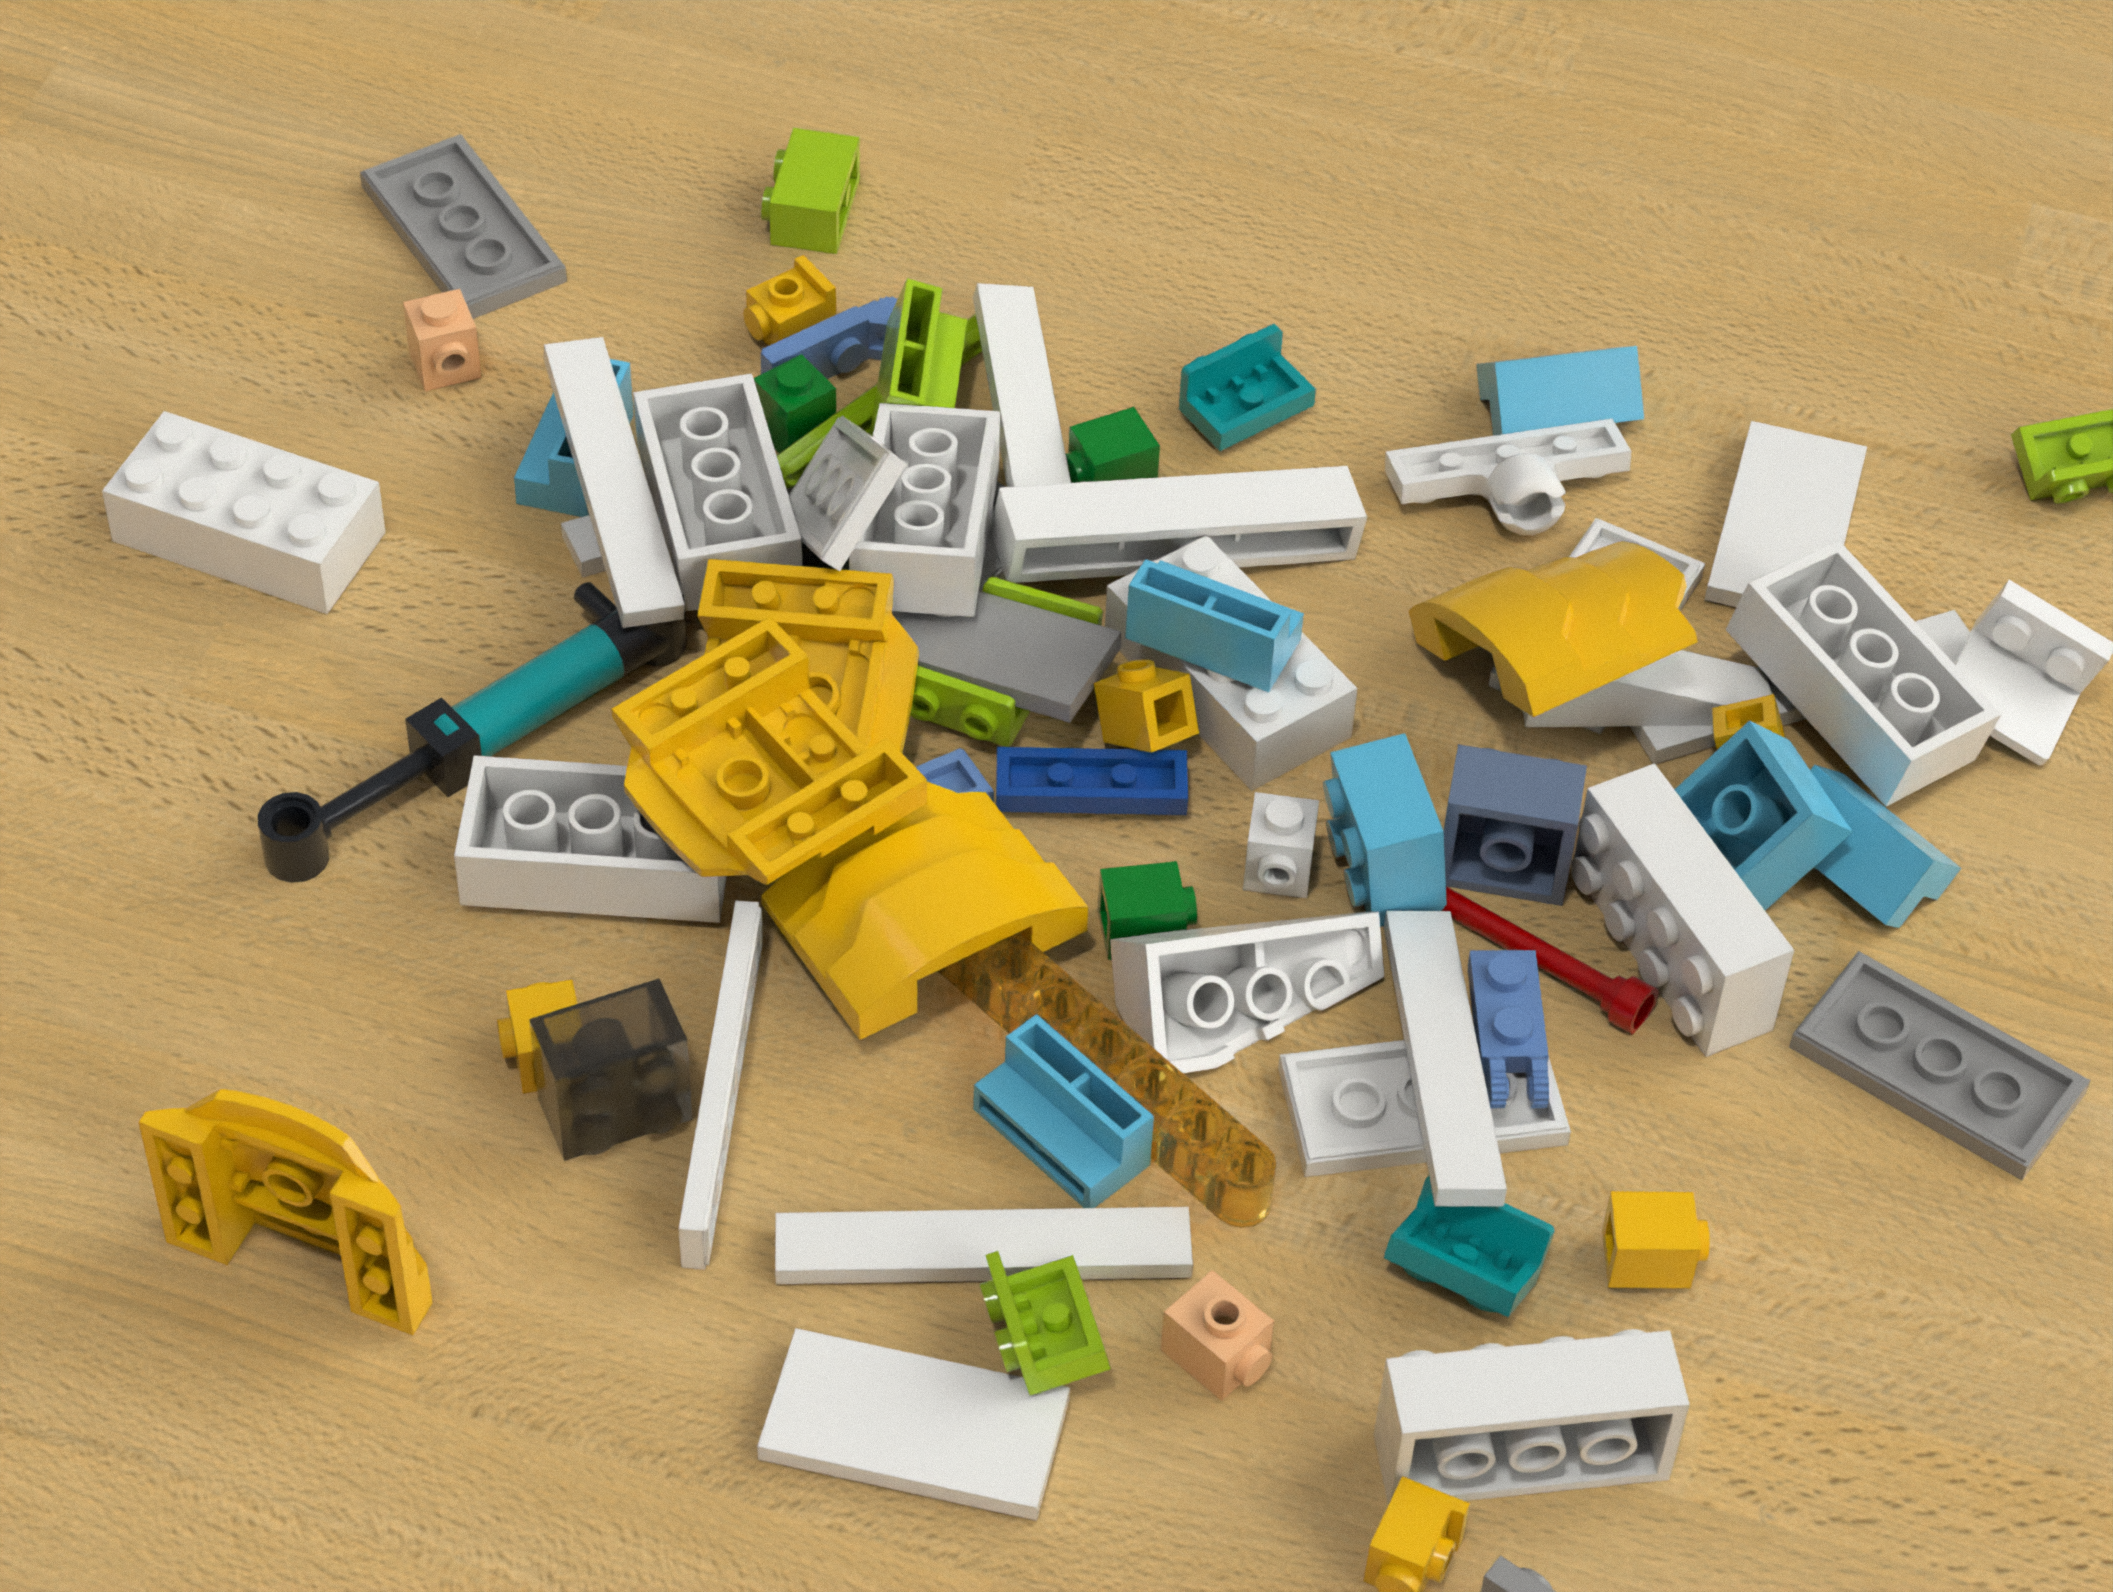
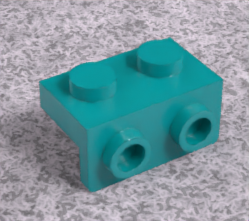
[1178,324,1316,451]
[1383,1176,1555,1317]

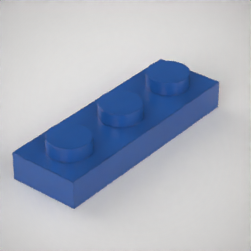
[996,747,1188,815]

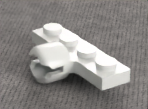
[1385,419,1631,535]

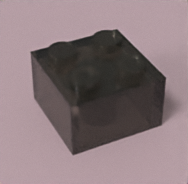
[529,978,692,1161]

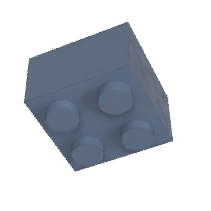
[1443,744,1587,906]

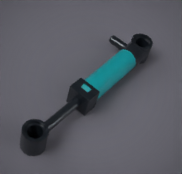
[258,582,687,883]

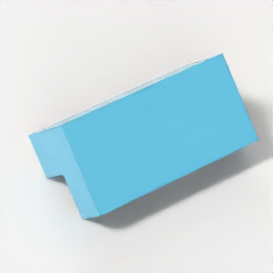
[1476,346,1644,436]
[514,359,634,517]
[1125,559,1304,692]
[1810,764,1961,928]
[973,1014,1154,1208]

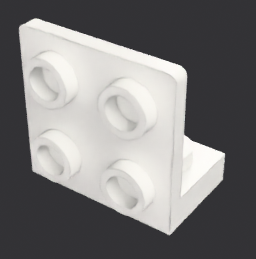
[1954,580,2113,765]

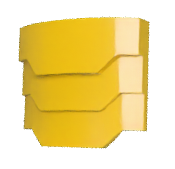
[1408,541,1698,717]
[697,559,919,753]
[611,617,927,885]
[761,782,1088,1040]
[138,1089,433,1335]

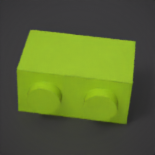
[761,128,860,254]

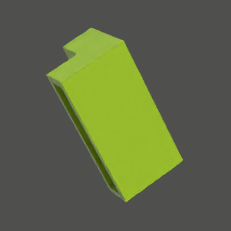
[870,278,967,437]

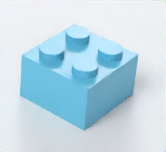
[1674,721,1853,910]
[1323,733,1447,927]

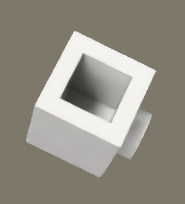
[1243,792,1319,898]

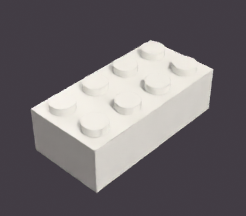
[633,373,802,611]
[849,403,1000,617]
[102,411,385,614]
[1105,535,1357,791]
[1726,540,2002,807]
[454,756,727,923]
[1571,763,1794,1057]
[1374,1329,1690,1505]

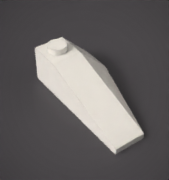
[1523,650,1771,728]
[1110,911,1384,1077]

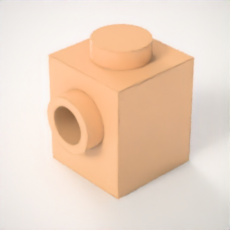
[403,289,481,391]
[1160,1270,1274,1401]

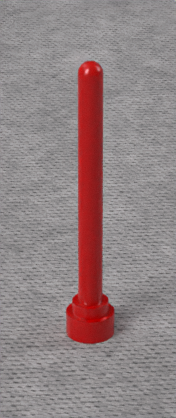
[1442,886,1659,1035]

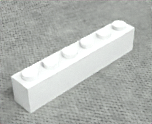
[991,466,1367,583]

